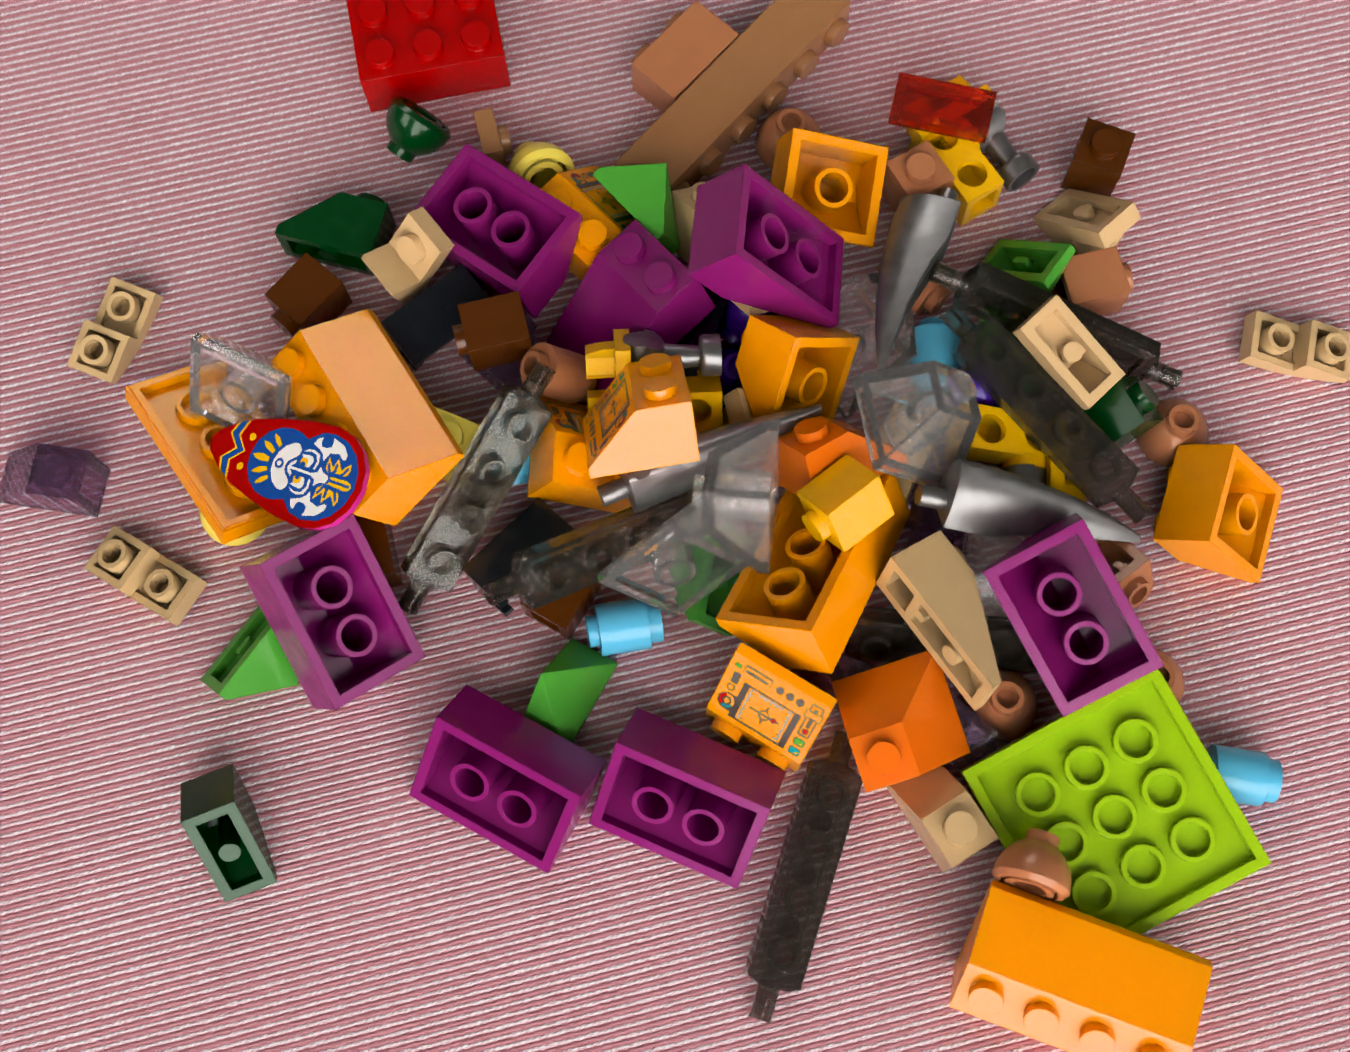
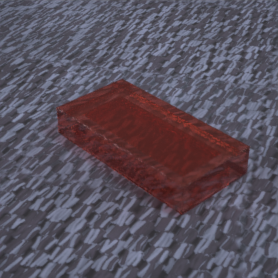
[888,72,997,144]

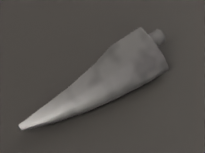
[875,188,961,371]
[597,404,823,513]
[914,459,1141,543]

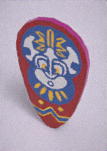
[210,418,370,531]

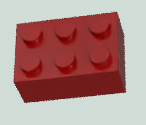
[346,0,511,112]

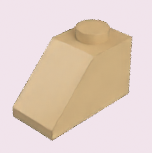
[886,766,999,873]

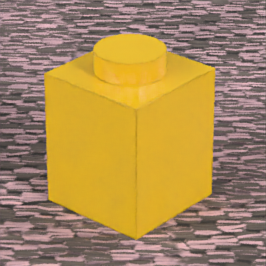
[797,454,895,553]

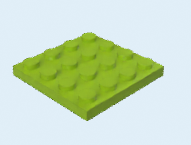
[960,669,1272,934]

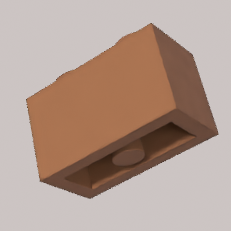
[631,0,739,113]

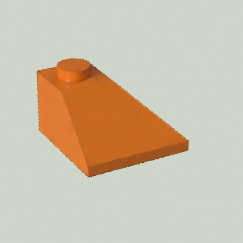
[761,415,905,496]
[832,650,971,793]

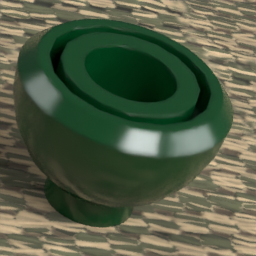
[386,97,451,163]

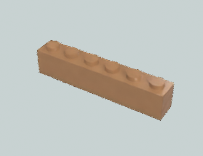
[615,0,851,194]

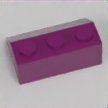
[414,143,583,319]
[982,513,1164,717]
[240,514,426,710]
[409,685,607,873]
[589,707,786,889]

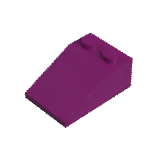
[687,164,844,328]
[545,219,716,390]

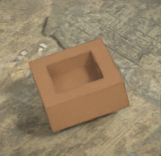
[473,108,513,168]

